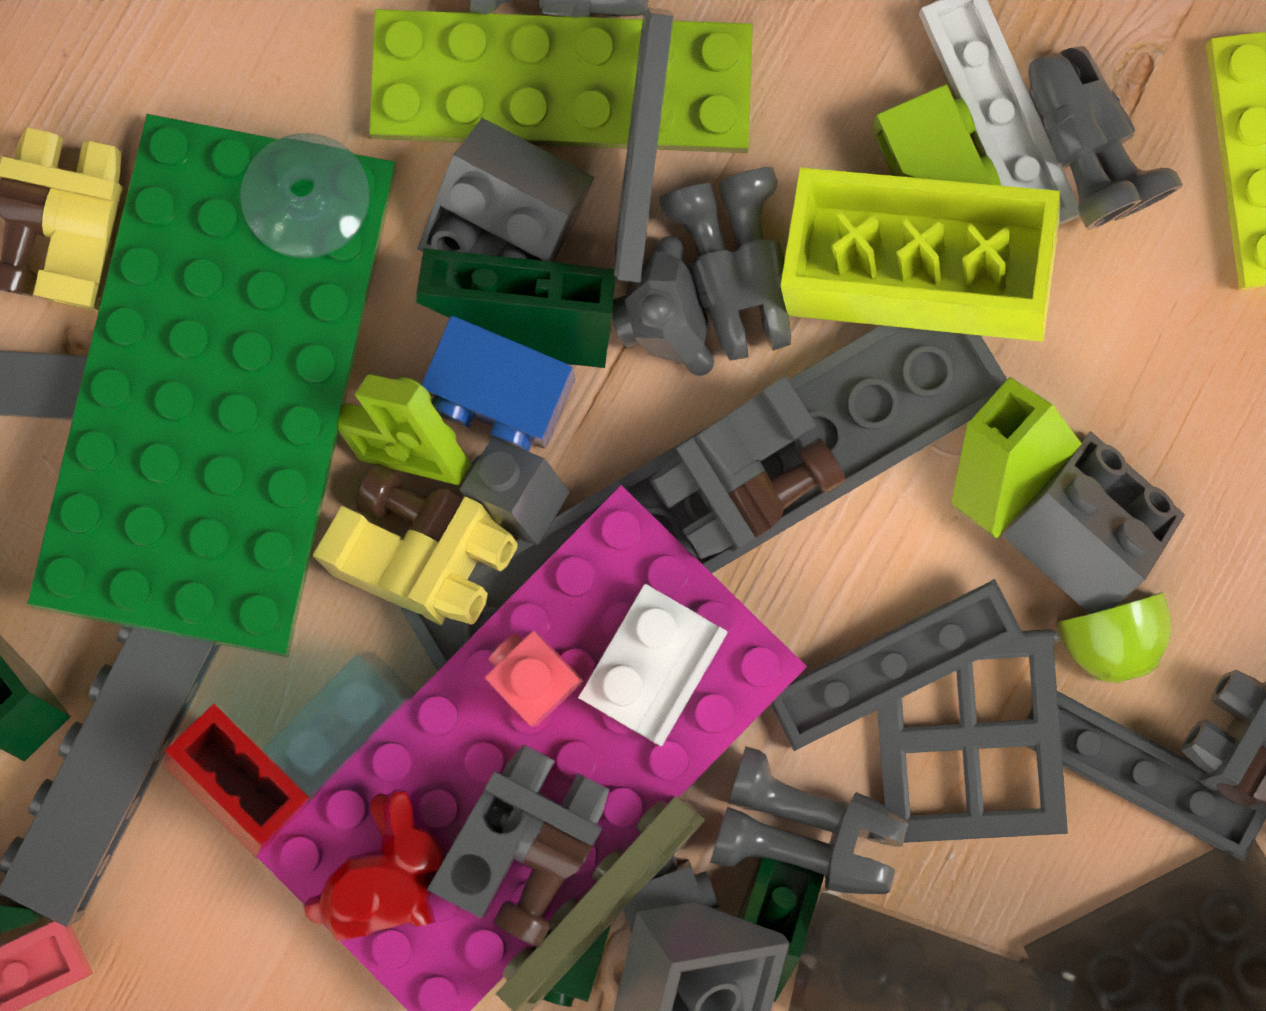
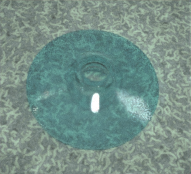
[240,133,369,258]

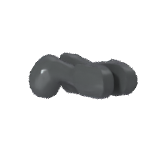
[710,746,910,894]

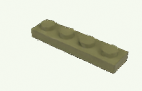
[496,796,705,1011]

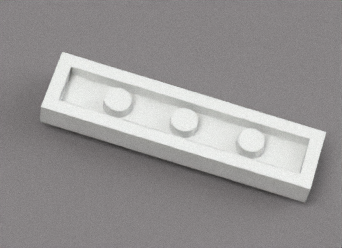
[919,0,1080,226]

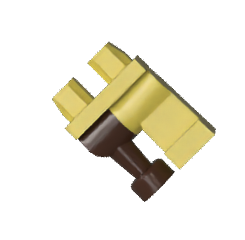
[0,127,128,312]
[313,464,518,625]

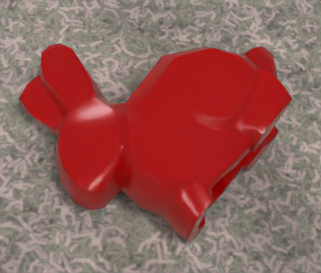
[303,789,447,941]

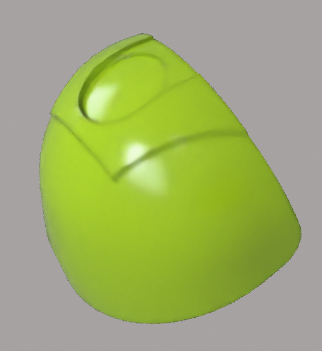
[1057,592,1172,684]

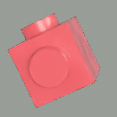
[485,631,584,727]

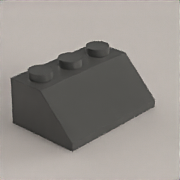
[614,902,789,1011]

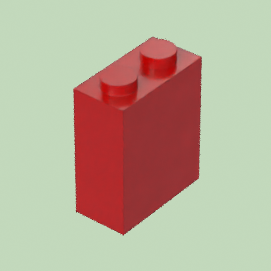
[165,703,309,859]

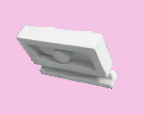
[579,584,728,746]

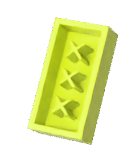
[780,167,1060,342]

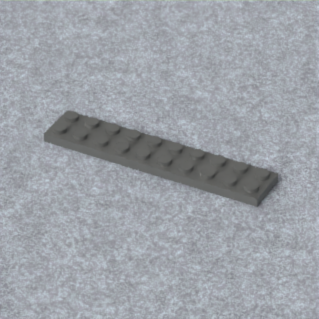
[401,325,1007,671]

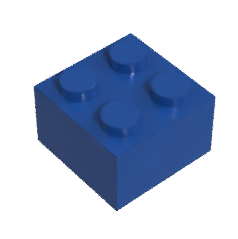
[421,315,576,451]

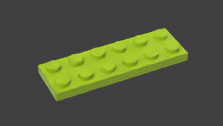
[370,9,753,153]

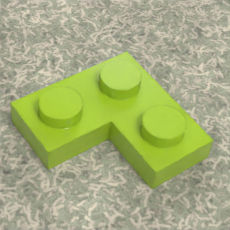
[338,374,471,485]

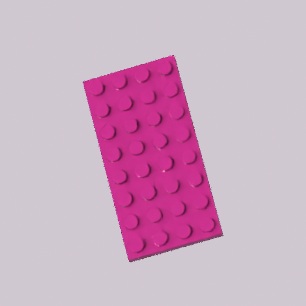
[256,485,807,1011]

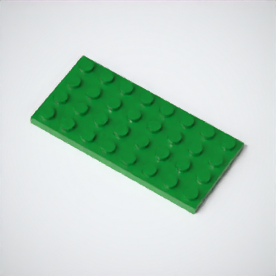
[27,114,396,658]

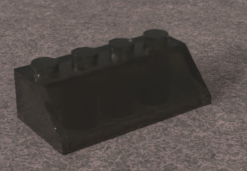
[788,890,1075,1011]

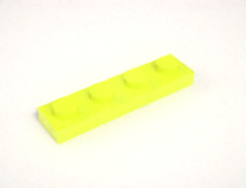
[1205,32,1266,290]

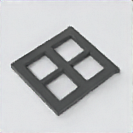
[877,629,1068,843]

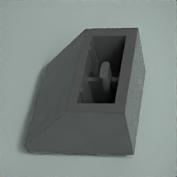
[417,117,594,262]
[1002,431,1185,614]

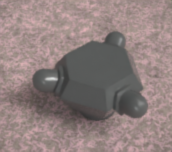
[612,236,714,376]

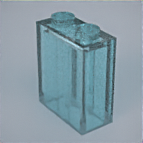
[263,651,416,797]

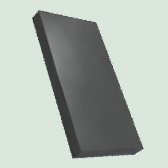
[614,7,673,283]

